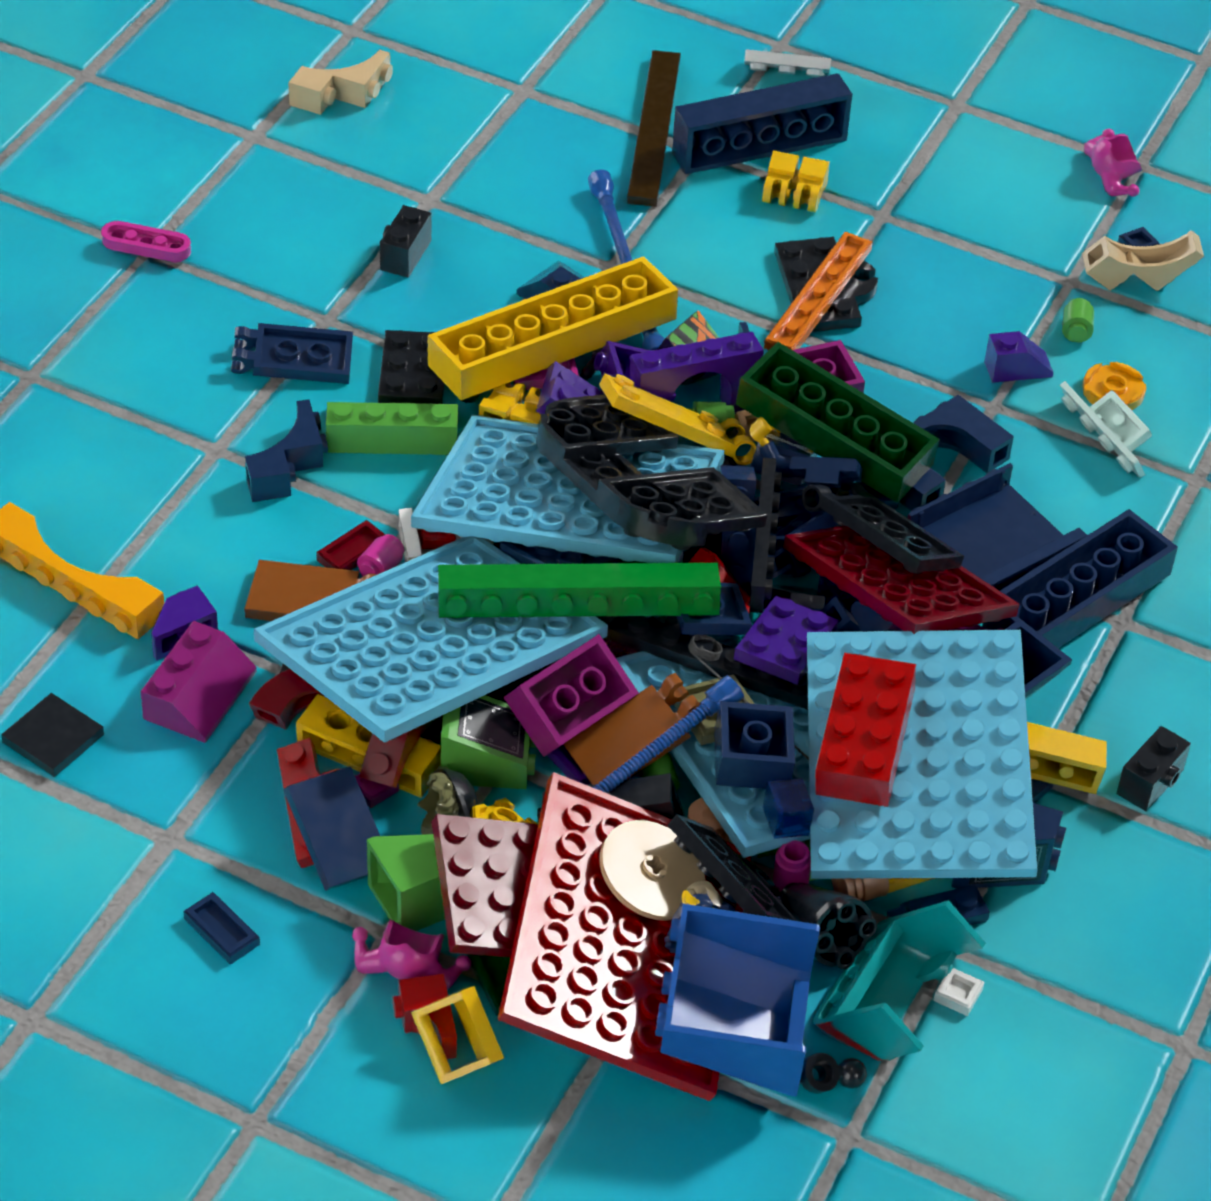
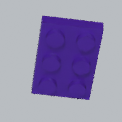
[733,596,839,685]

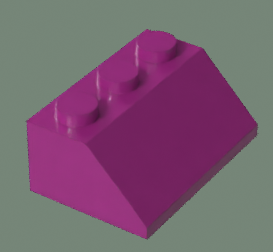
[141,620,257,743]

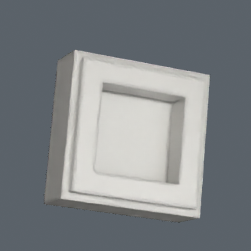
[933,968,985,1016]

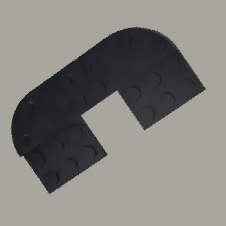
[536,395,768,550]

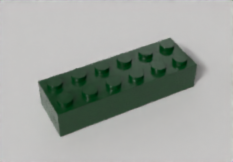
[736,342,940,503]

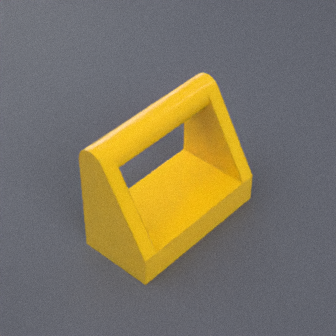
[411,986,504,1084]

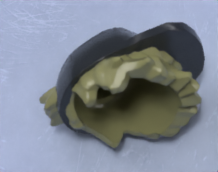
[418,766,477,834]

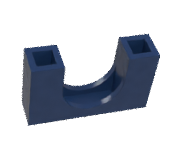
[899,395,1014,511]

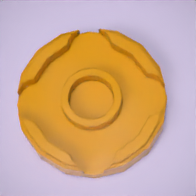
[1082,362,1147,410]

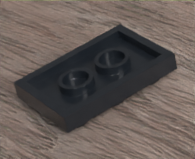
[378,330,445,404]

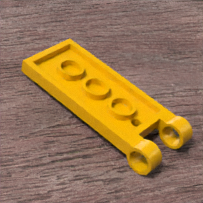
[599,373,757,465]

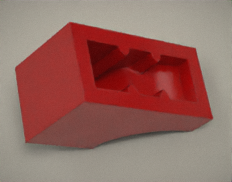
[392,973,457,1059]

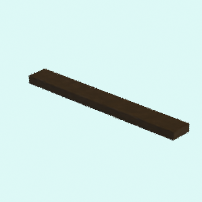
[627,50,681,207]

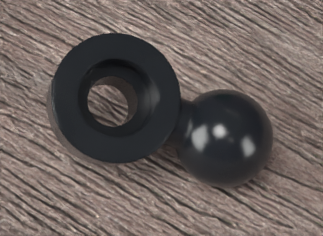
[800,1053,867,1094]

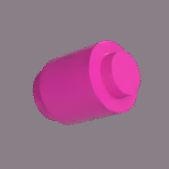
[357,534,405,576]
[773,840,811,891]

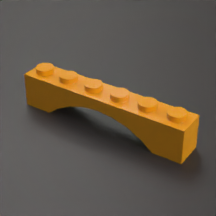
[0,502,164,640]

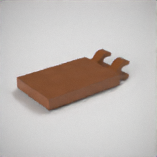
[244,560,376,621]
[563,673,707,785]

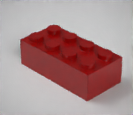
[815,652,916,807]

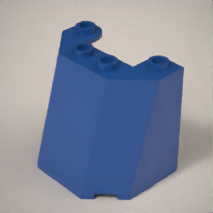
[655,904,820,1097]

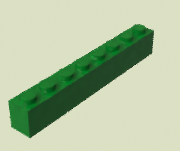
[438,563,721,618]

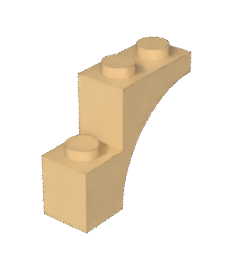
[289,50,393,115]
[1082,230,1204,291]

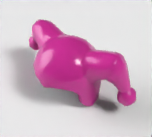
[1084,129,1142,197]
[352,919,471,990]

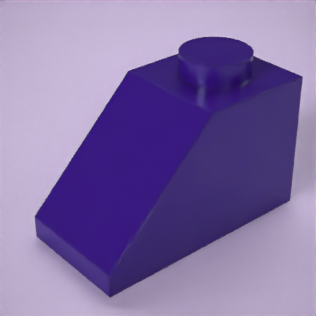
[984,331,1054,383]
[151,585,218,661]

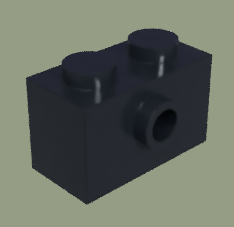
[380,205,432,278]
[1116,726,1191,812]

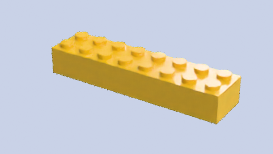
[428,256,678,400]

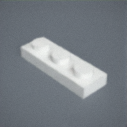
[744,49,831,77]

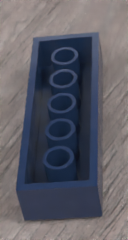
[672,73,853,174]
[982,509,1178,648]

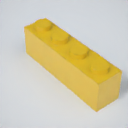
[1027,722,1107,794]

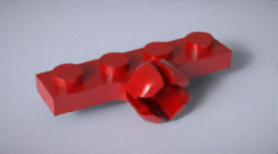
[277,738,339,868]

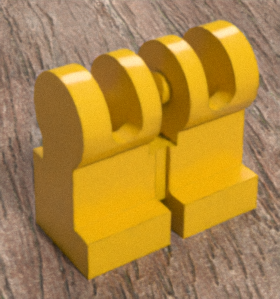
[762,151,830,212]
[479,382,541,424]

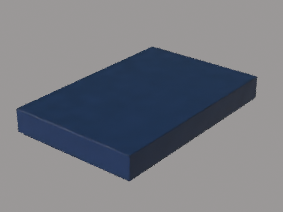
[283,766,380,891]

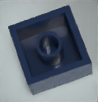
[714,701,795,791]

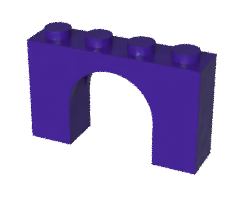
[630,332,764,414]

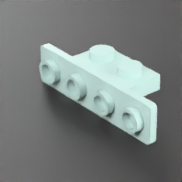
[1060,381,1152,478]

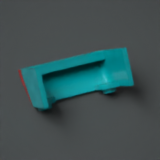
[813,900,986,1061]

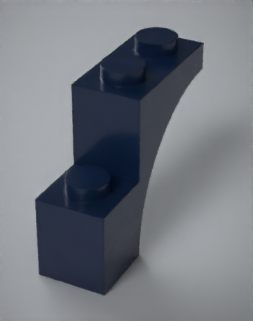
[245,399,328,502]
[719,465,757,589]

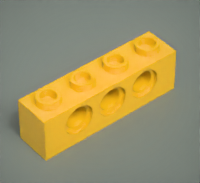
[296,694,441,798]

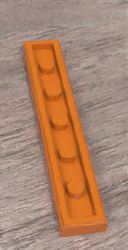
[764,232,873,350]

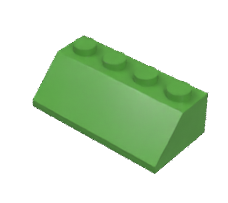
[326,402,458,455]

